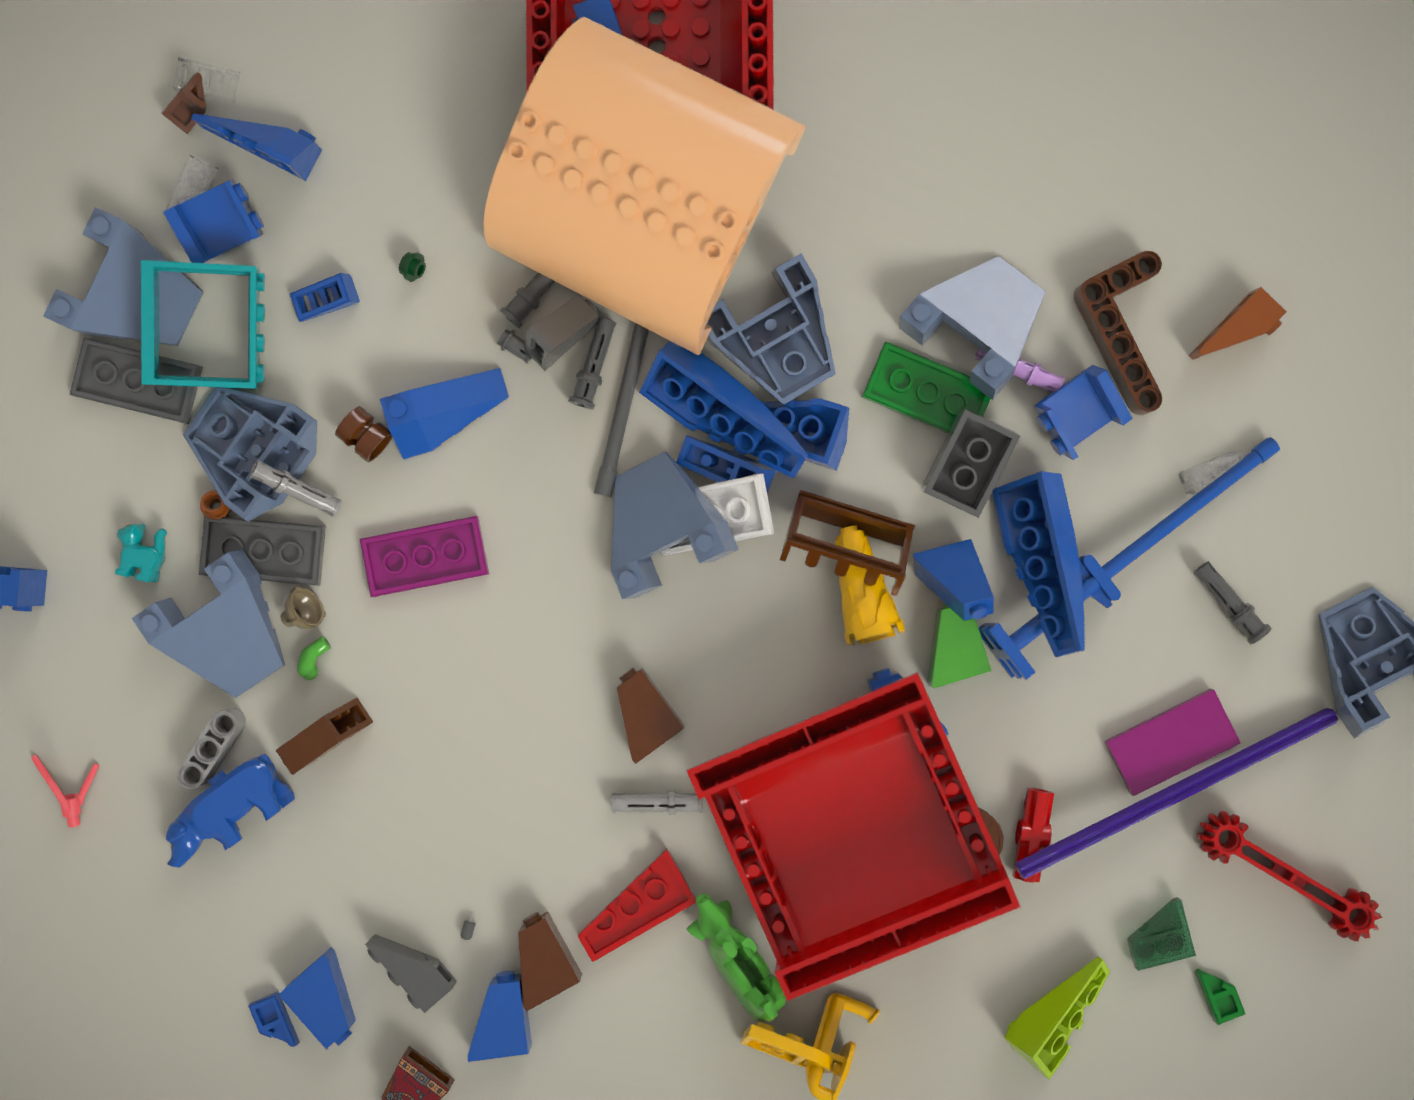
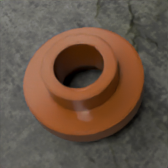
[200,490,230,520]

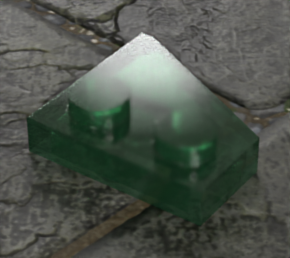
[1127,897,1196,971]

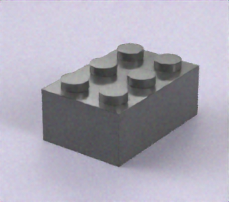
[921,406,1020,518]

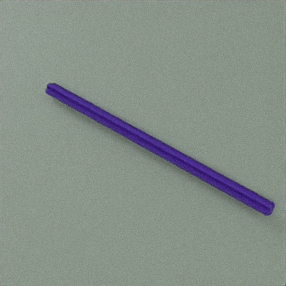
[1015,708,1338,879]

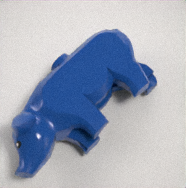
[166,754,295,867]

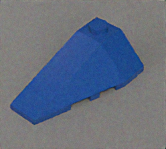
[191,113,322,181]
[761,398,849,471]

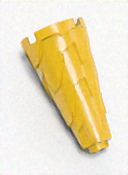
[835,526,905,646]

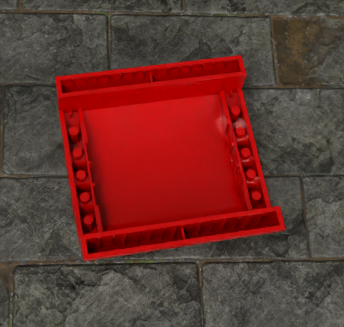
[687,672,1021,1001]

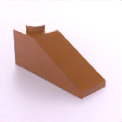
[1189,287,1287,360]

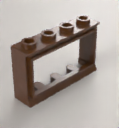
[780,490,915,596]

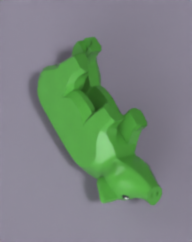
[687,894,786,1022]

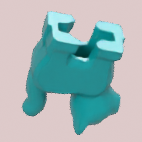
[115,524,167,583]

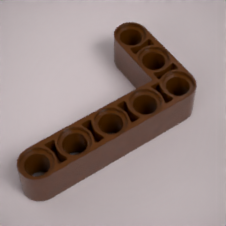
[1074,251,1162,415]

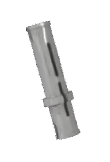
[249,460,341,517]
[612,791,703,815]

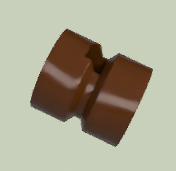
[335,406,392,463]

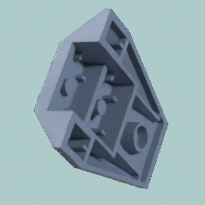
[183,387,317,521]

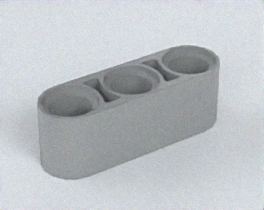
[177,708,246,789]

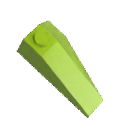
[1004,956,1110,1080]

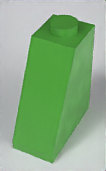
[928,602,992,688]

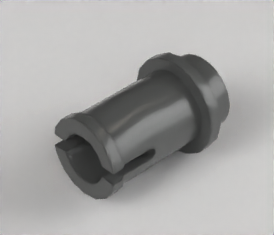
[497,329,531,364]

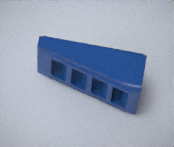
[289,273,360,322]

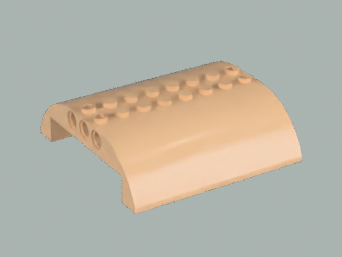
[484,17,807,355]

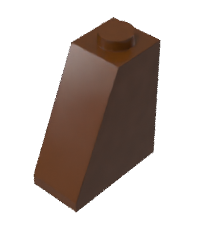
[617,667,685,764]
[276,698,373,775]
[518,911,582,1011]

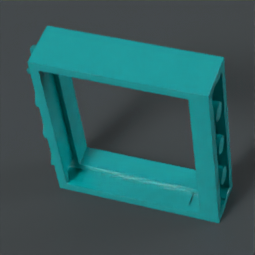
[141,260,265,389]

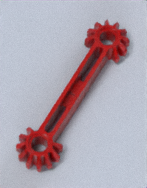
[1196,811,1382,941]

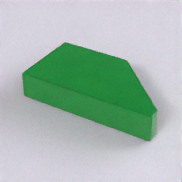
[1195,969,1246,1025]

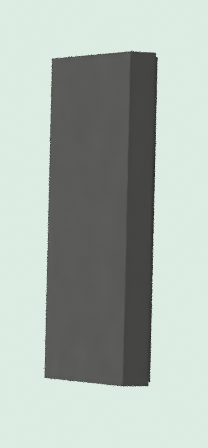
[69,337,203,424]
[199,516,326,586]

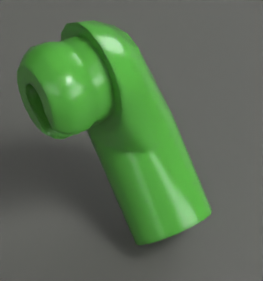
[297,636,331,680]

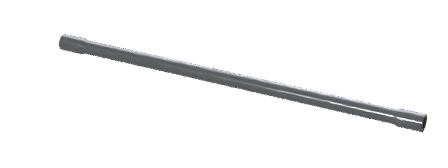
[594,323,649,497]

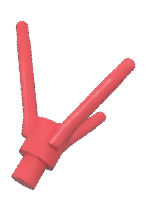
[31,755,99,827]

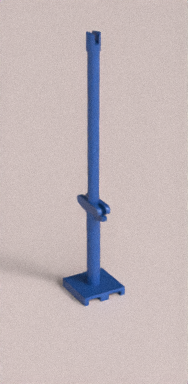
[978,437,1280,680]

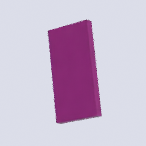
[360,516,490,597]
[1104,689,1241,796]

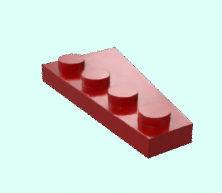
[578,848,696,962]

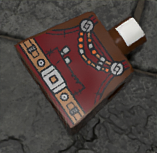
[381,1046,455,1100]

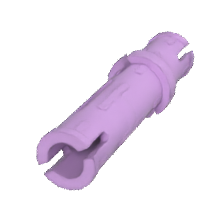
[974,348,1065,393]

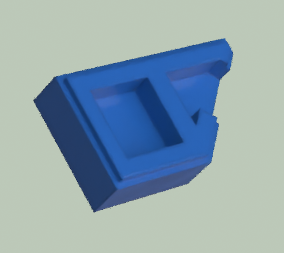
[248,991,300,1047]

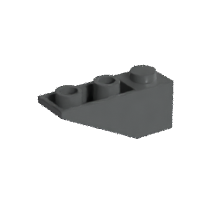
[365,934,457,1013]

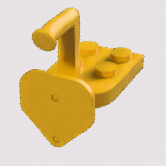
[740,993,880,1100]

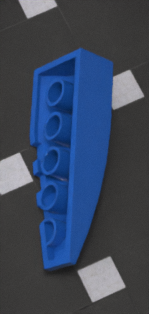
[639,341,809,478]
[992,471,1085,657]

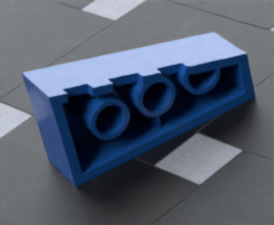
[0,566,47,611]

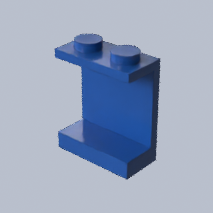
[163,178,264,263]
[1034,365,1133,460]

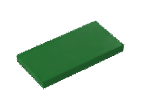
[862,341,990,433]

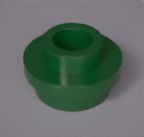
[399,252,426,282]

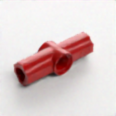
[1012,788,1054,883]

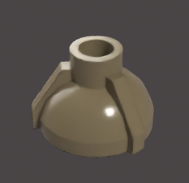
[280,586,326,629]

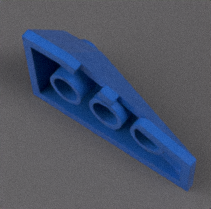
[380,368,509,460]

